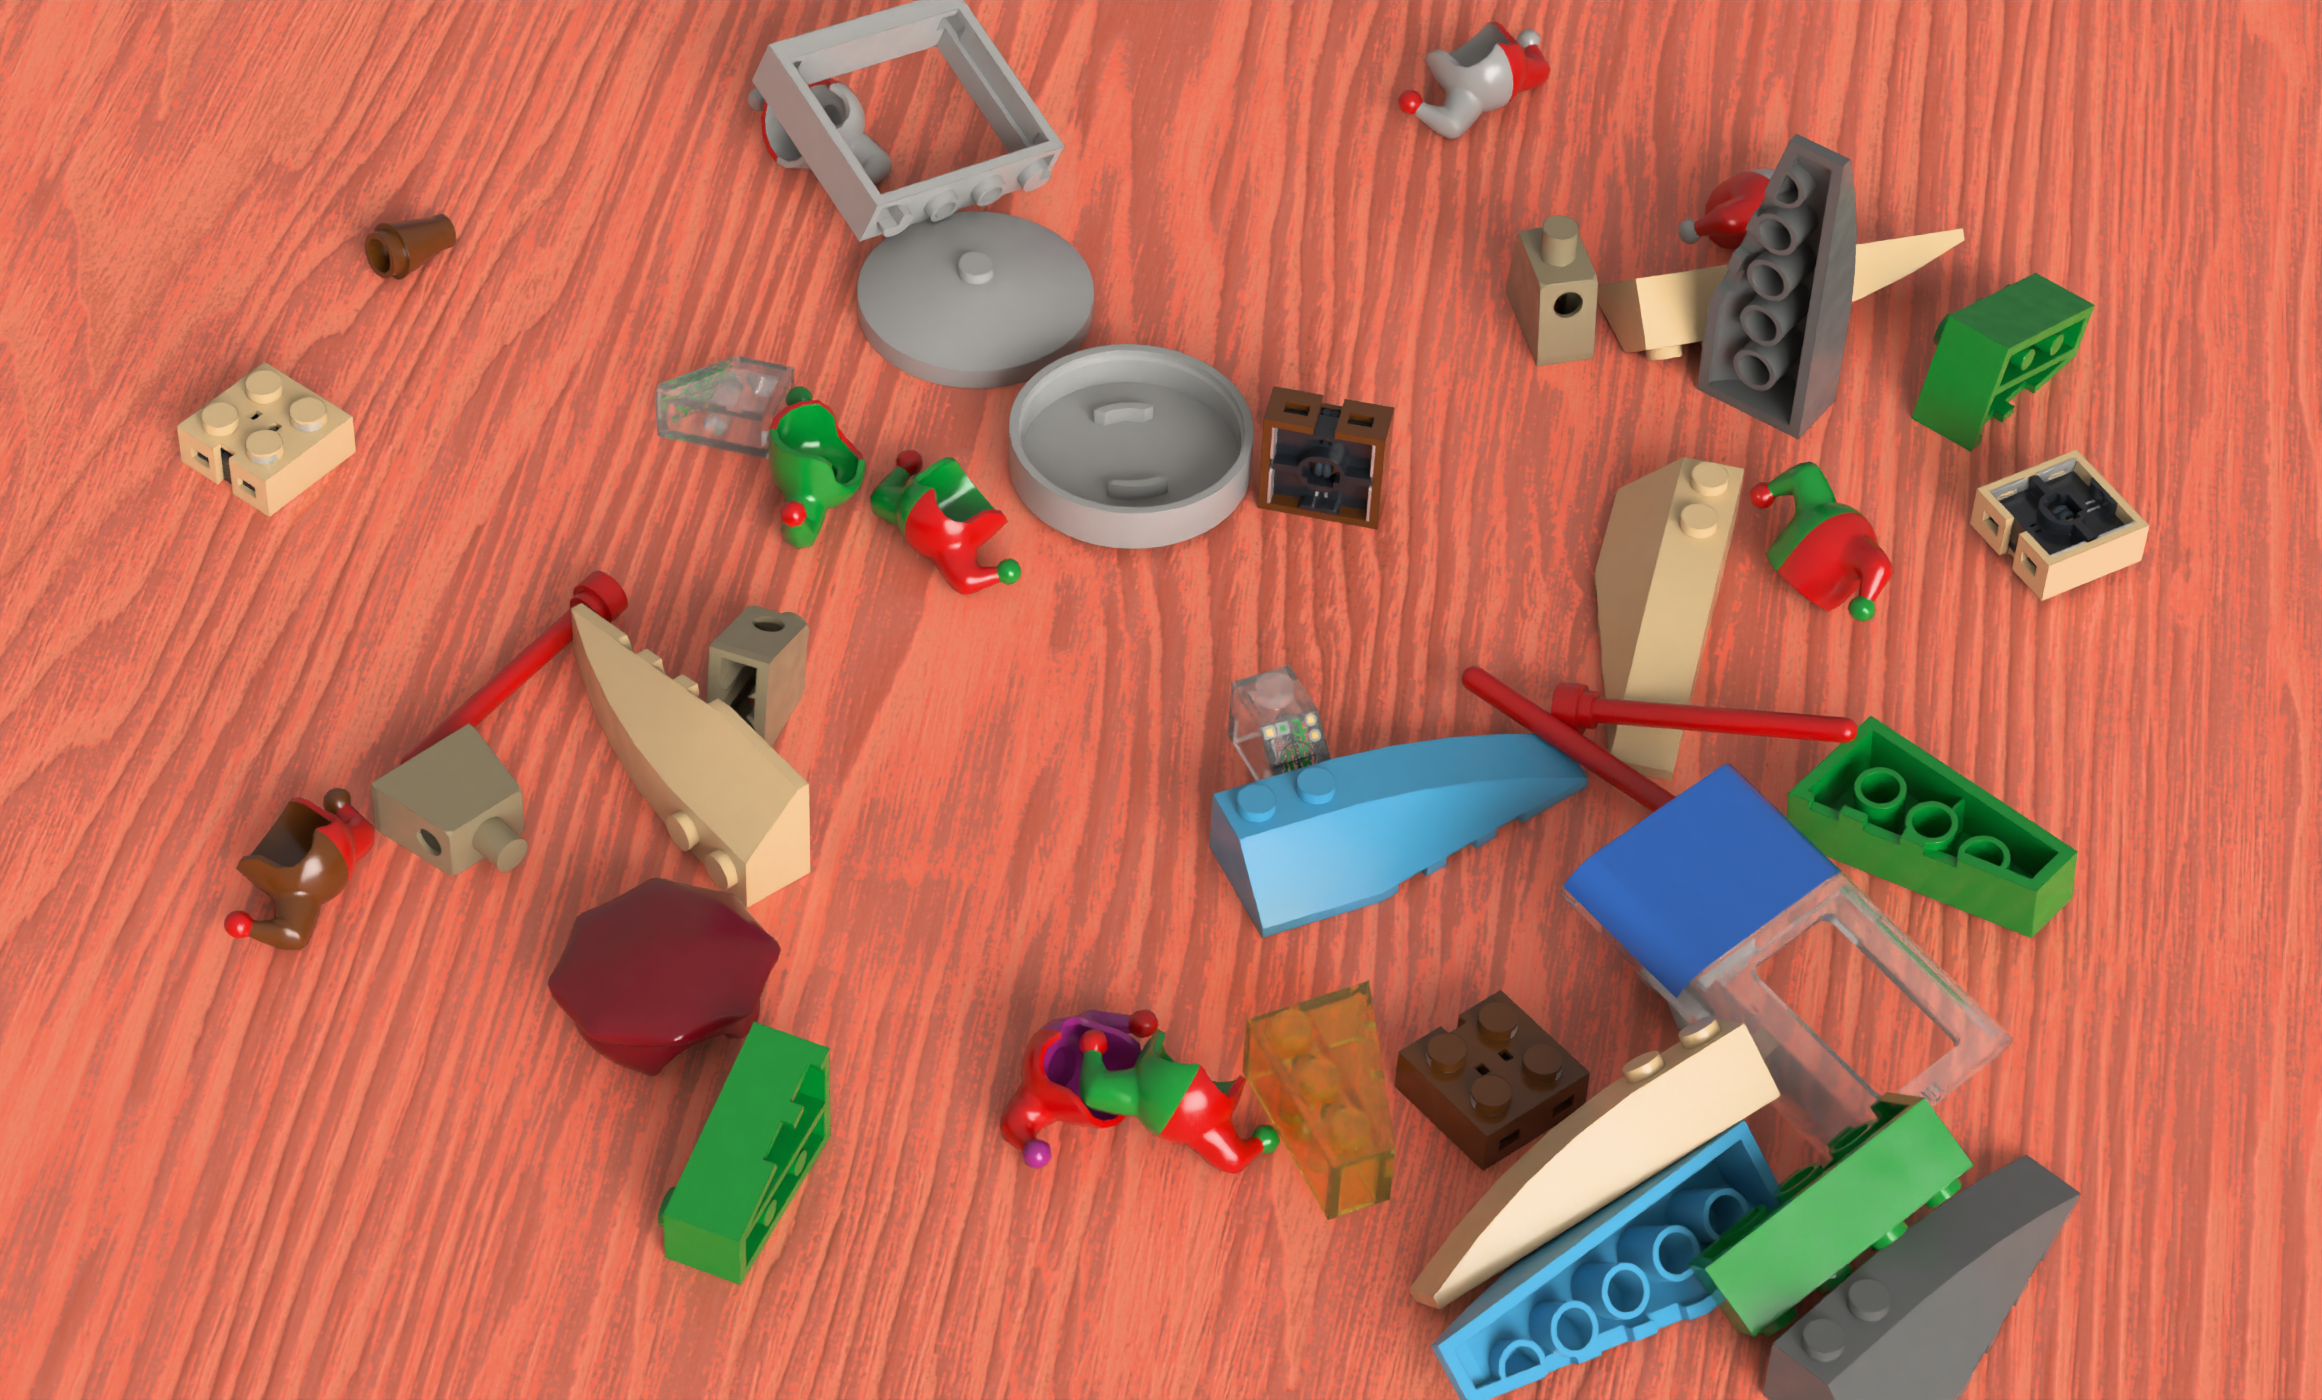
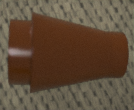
[365,214,456,280]

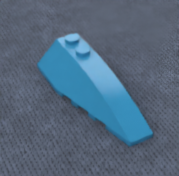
[1209,734,1588,938]
[1431,1120,1779,1400]

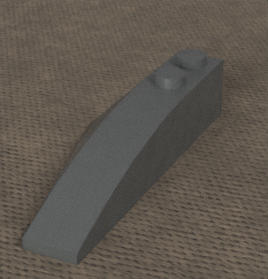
[1697,134,1857,439]
[1763,1155,2081,1400]

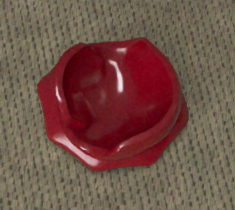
[548,878,781,1076]

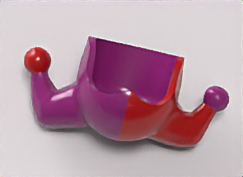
[1000,1009,1158,1169]

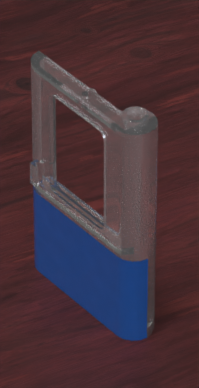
[1560,763,2014,1160]

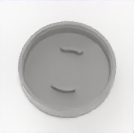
[1008,344,1254,549]

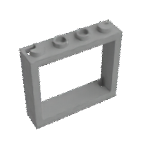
[752,0,1065,242]

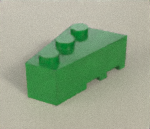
[1911,273,2095,452]
[658,1022,831,1285]

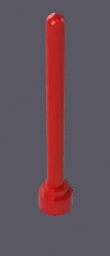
[400,571,628,765]
[1461,666,1676,813]
[1551,682,1858,743]

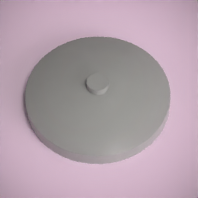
[857,211,1094,389]

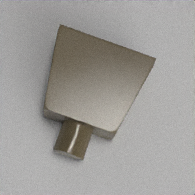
[1506,216,1598,366]
[706,606,810,747]
[371,723,528,875]

